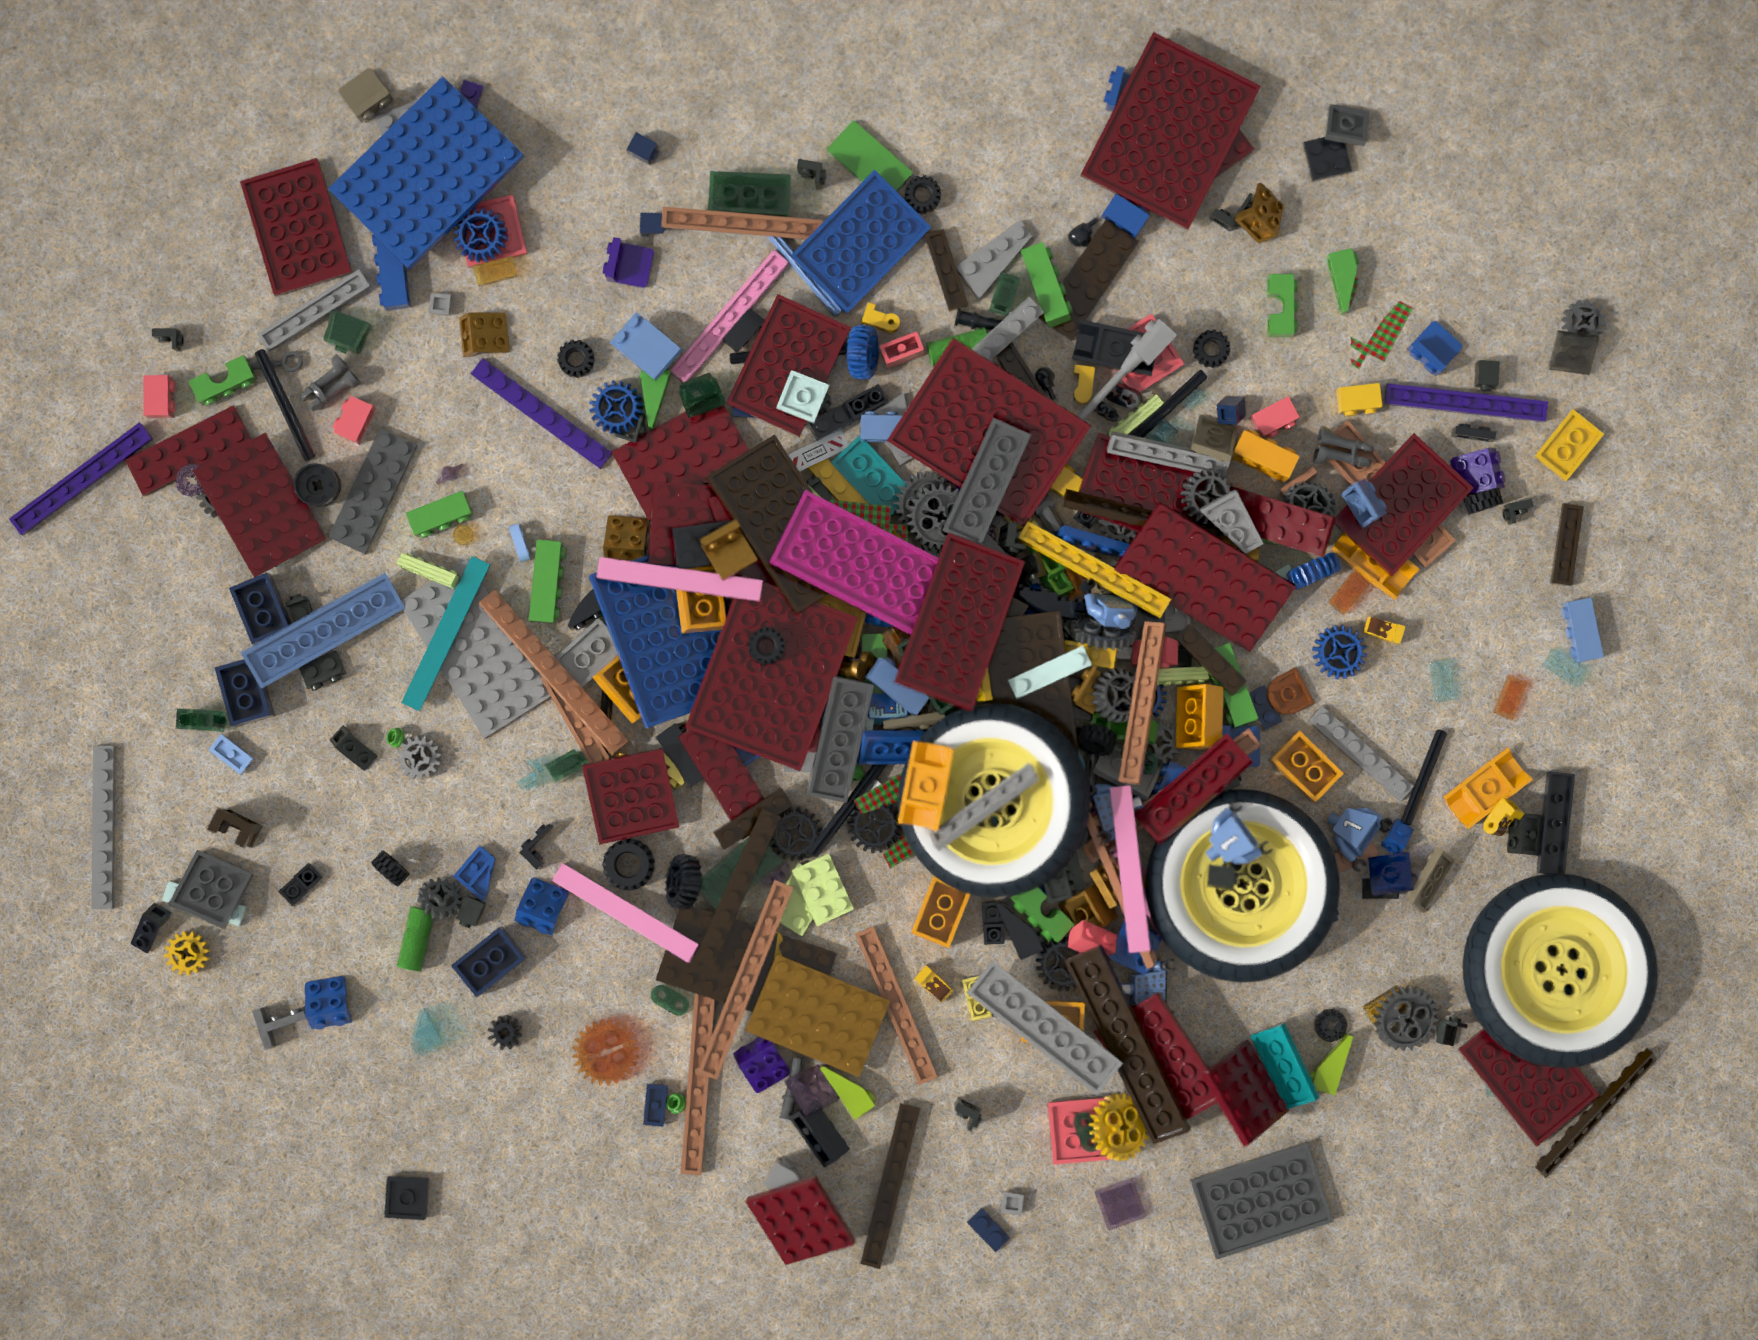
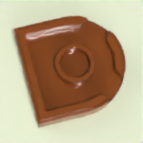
[1267,667,1315,715]

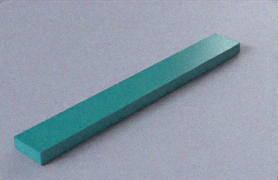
[401,556,491,712]

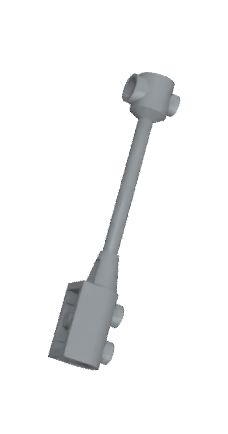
[1077,319,1177,420]

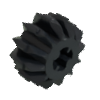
[487,1015,523,1050]

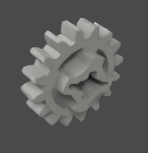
[396,736,442,780]

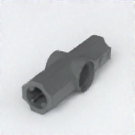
[1034,493,1064,534]

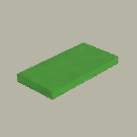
[827,120,913,192]

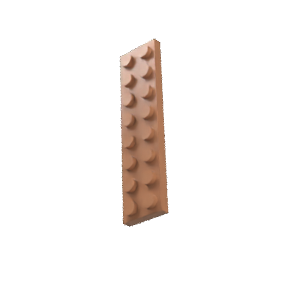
[1320,420,1456,568]

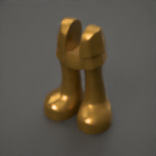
[837,651,874,681]

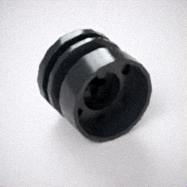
[293,463,341,507]

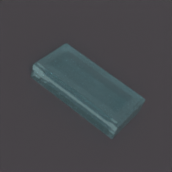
[1542,649,1588,688]
[1429,660,1456,703]

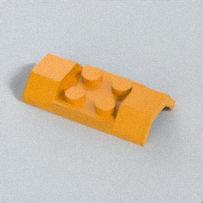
[1331,533,1419,600]
[898,741,954,831]
[1443,747,1533,829]

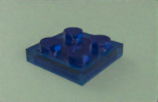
[1368,852,1414,896]

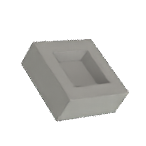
[429,293,452,316]
[1000,1191,1024,1215]

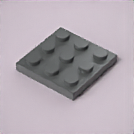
[168,850,253,930]

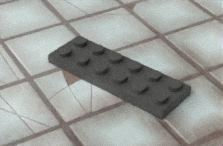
[942,418,1031,545]
[328,428,418,555]
[806,676,874,803]

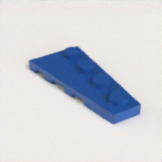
[1053,525,1130,558]

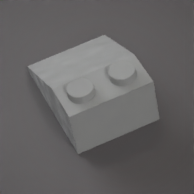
[764,1157,803,1189]

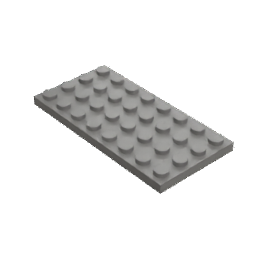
[401,559,551,739]

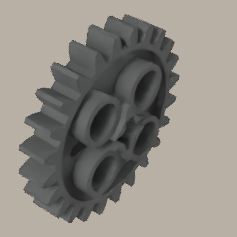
[893,471,955,535]
[906,484,958,550]
[1070,612,1137,650]
[1373,985,1439,1051]

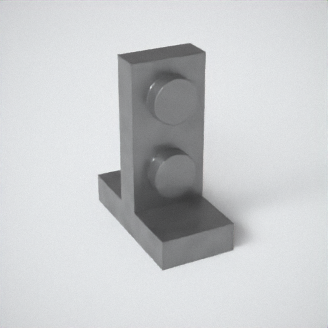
[252,1007,306,1050]

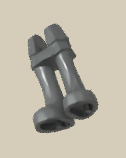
[300,354,361,412]
[1313,426,1374,467]

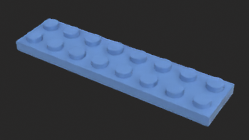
[240,572,405,689]

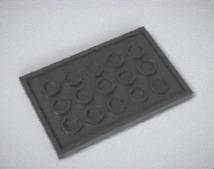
[1190,1142,1333,1260]

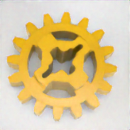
[164,931,210,976]

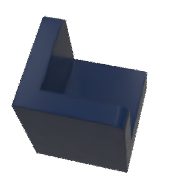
[640,212,664,237]
[1217,396,1246,425]

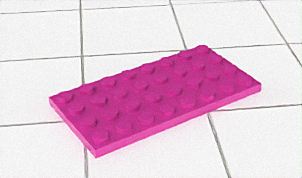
[770,490,939,635]

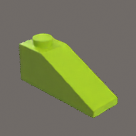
[1309,1034,1353,1095]
[820,1065,876,1120]

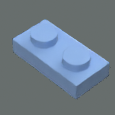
[208,734,254,775]

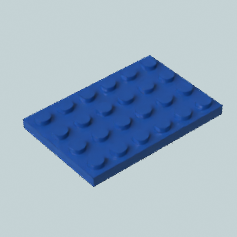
[790,170,931,313]

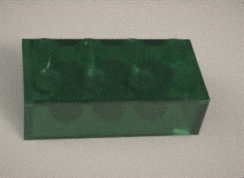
[708,171,792,217]
[700,836,784,909]

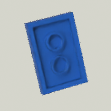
[857,730,924,764]

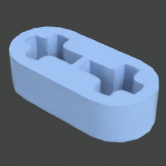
[509,523,531,562]

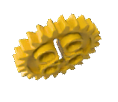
[1089,1093,1149,1161]

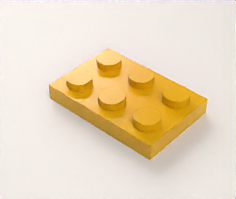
[1533,409,1604,482]

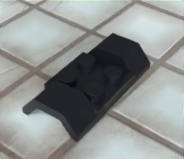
[1072,320,1155,376]

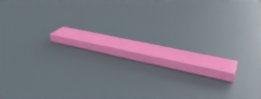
[671,249,790,385]
[596,557,763,602]
[1110,785,1150,953]
[552,863,700,963]

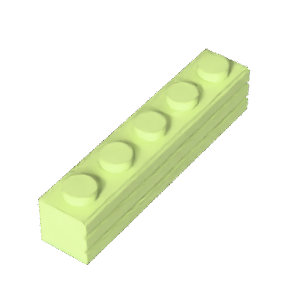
[1107,394,1164,436]
[396,553,460,589]
[1157,667,1209,686]

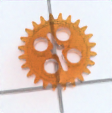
[572,1019,639,1086]

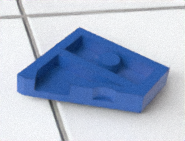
[453,845,496,902]

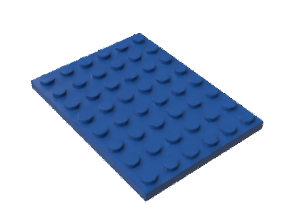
[328,76,525,270]
[589,555,729,729]

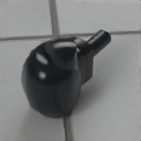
[1068,217,1098,247]
[1035,367,1056,401]

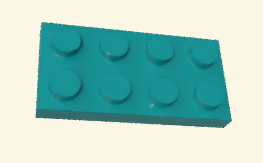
[831,435,905,518]
[1250,1023,1320,1110]

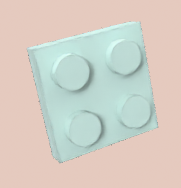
[776,370,829,423]

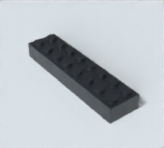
[1536,771,1575,874]

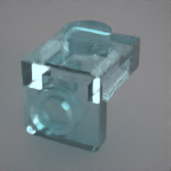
[517,759,544,790]

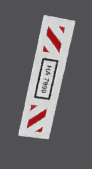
[788,430,849,471]

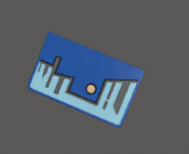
[868,694,908,719]

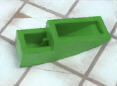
[1027,546,1074,598]

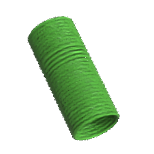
[926,327,987,367]
[396,906,434,972]

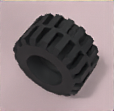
[602,839,655,890]

